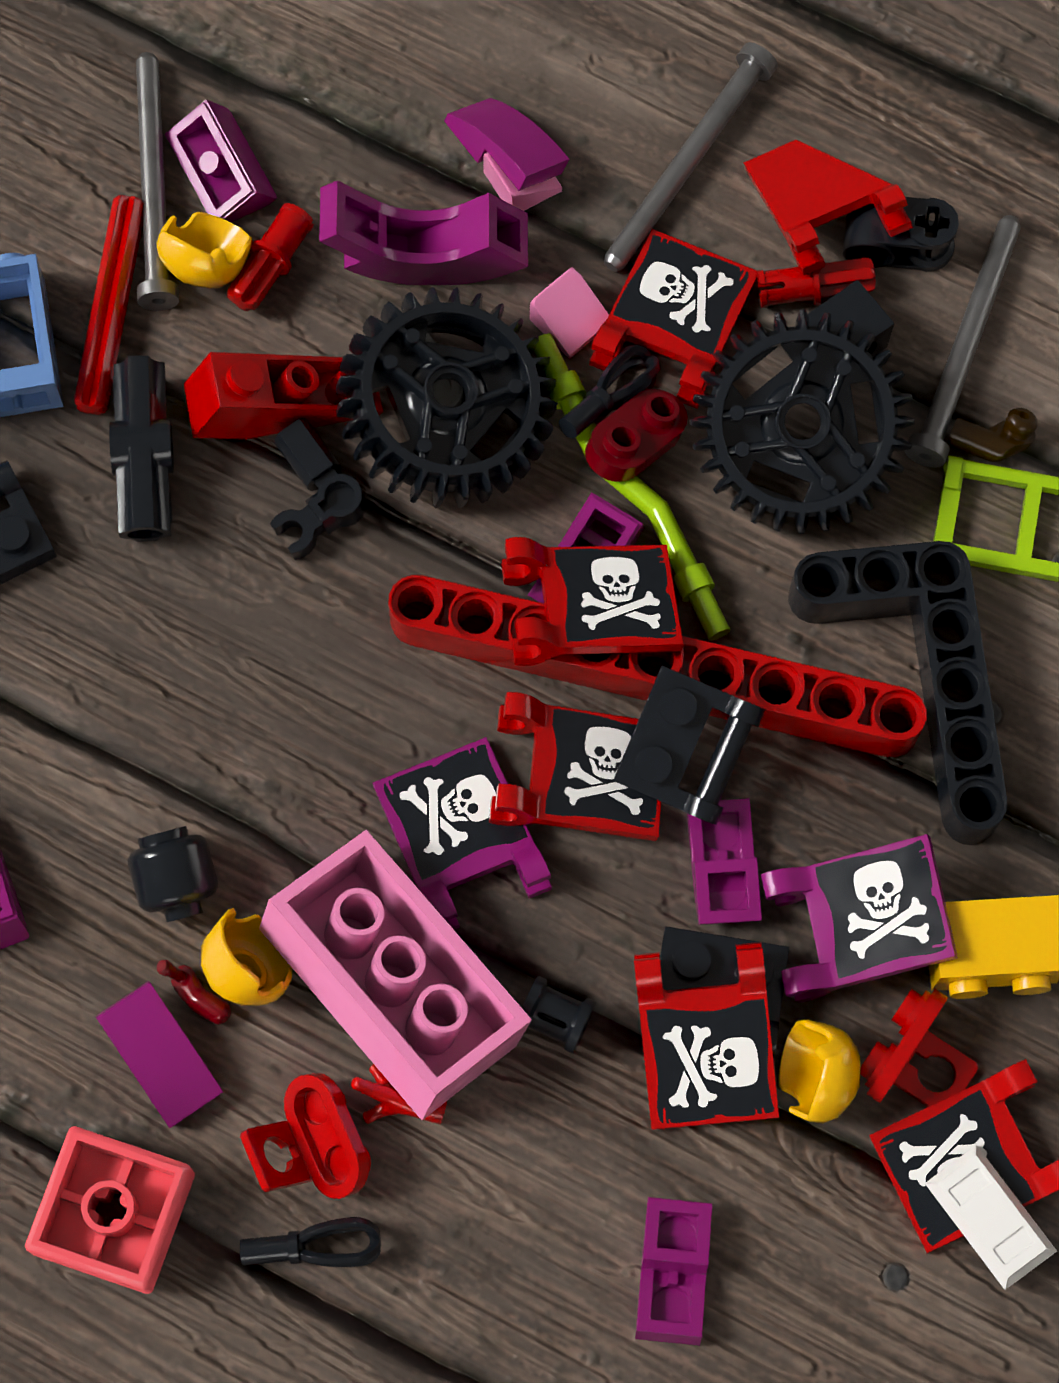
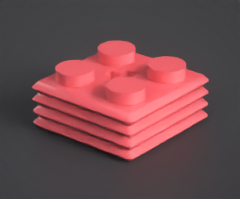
[25,1126,195,1294]

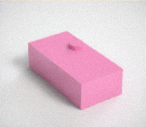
[259,830,532,1120]

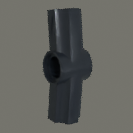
[109,355,174,542]

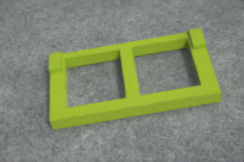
[933,455,1059,582]

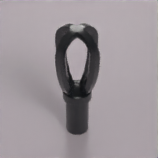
[559,345,661,439]
[240,1217,381,1267]

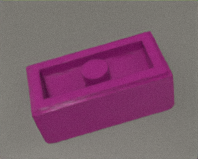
[165,99,277,222]

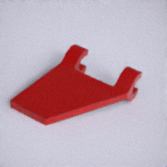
[743,140,913,275]

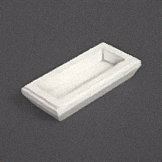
[925,1145,1057,1290]

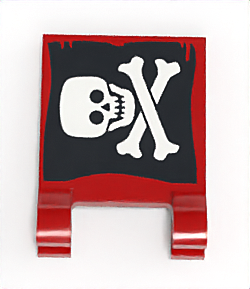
[589,229,757,409]
[501,537,683,666]
[489,692,661,841]
[634,942,779,1130]
[869,1059,1059,1254]

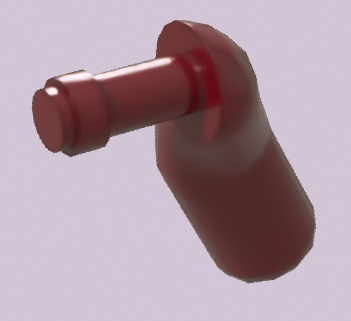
[157,960,232,1025]

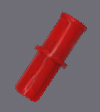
[227,203,314,312]
[757,257,876,308]

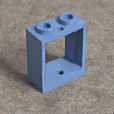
[0,253,64,417]

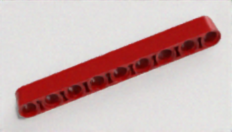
[388,575,927,757]

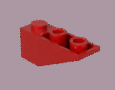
[184,352,383,439]

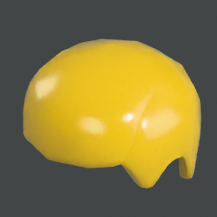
[156,212,253,288]
[201,908,292,1006]
[778,1020,860,1124]

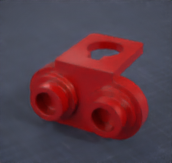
[860,988,978,1107]
[240,1073,371,1199]

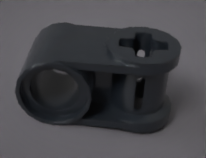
[843,197,959,272]

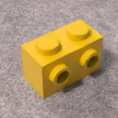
[929,895,1059,999]

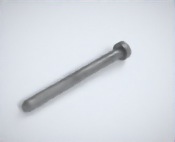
[604,42,778,272]
[136,52,179,311]
[905,215,1021,468]

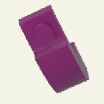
[319,180,528,285]

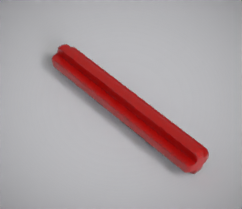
[74,195,144,415]

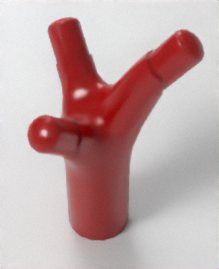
[351,1064,447,1125]

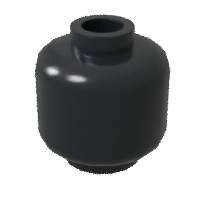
[128,826,218,922]

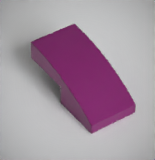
[444,98,570,191]
[687,798,762,925]
[95,981,223,1129]
[635,1197,712,1346]

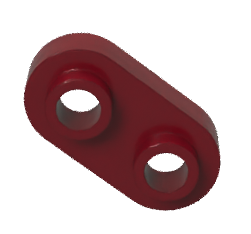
[585,389,688,482]

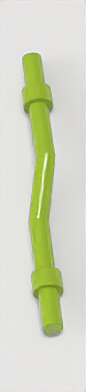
[533,333,731,641]

